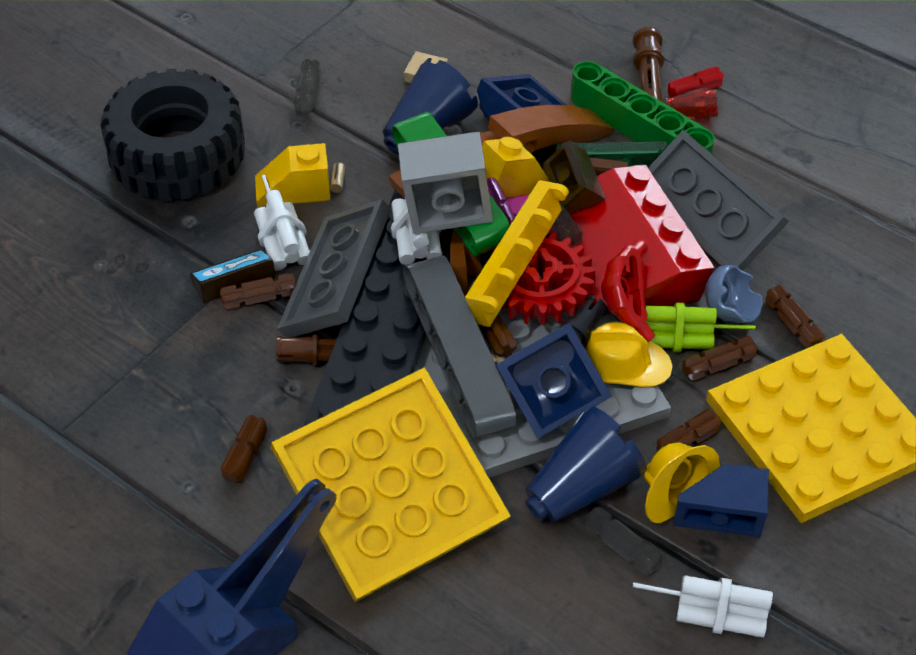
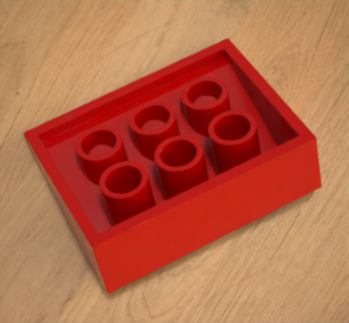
[549,165,715,314]

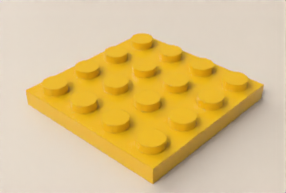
[706,334,916,524]
[270,367,511,602]

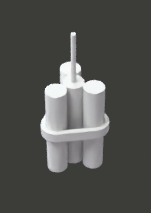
[254,175,310,271]
[391,198,442,265]
[633,575,773,638]

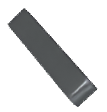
[403,255,516,438]

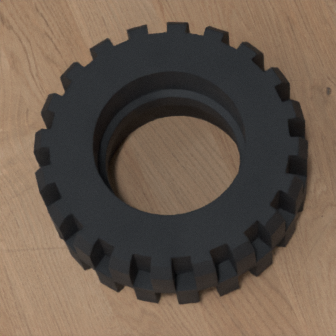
[100,68,245,202]

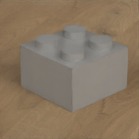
[398,131,493,234]

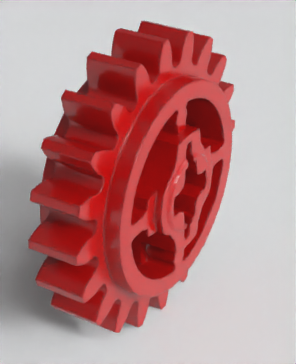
[488,232,595,325]

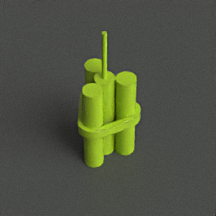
[646,303,756,353]

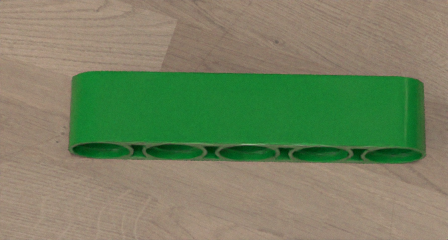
[570,61,715,156]
[392,111,510,257]

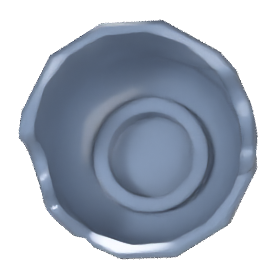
[705,264,763,324]

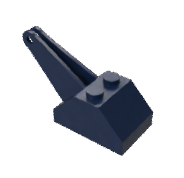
[127,479,337,655]

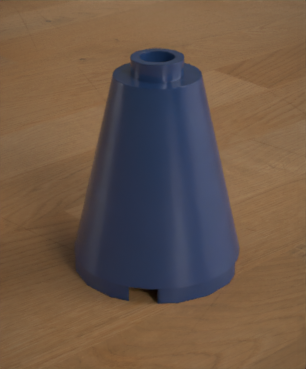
[383,58,478,155]
[525,406,647,523]

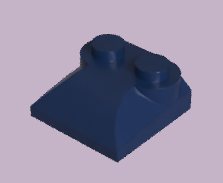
[477,74,567,119]
[495,323,612,439]

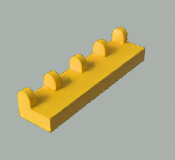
[465,180,569,327]

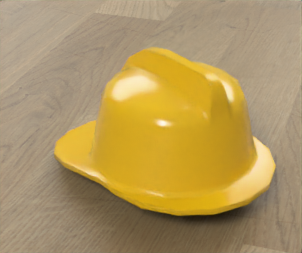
[584,322,673,387]
[644,442,720,523]

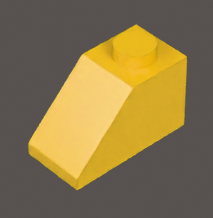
[482,137,549,198]
[255,143,330,207]

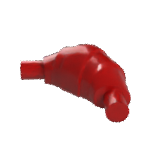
[601,240,656,343]

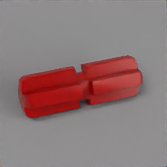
[667,66,724,101]

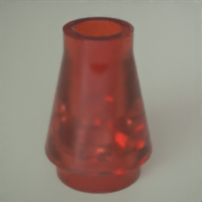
[666,86,718,121]

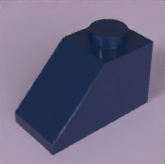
[673,464,769,537]

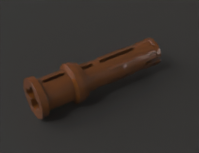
[632,27,664,102]

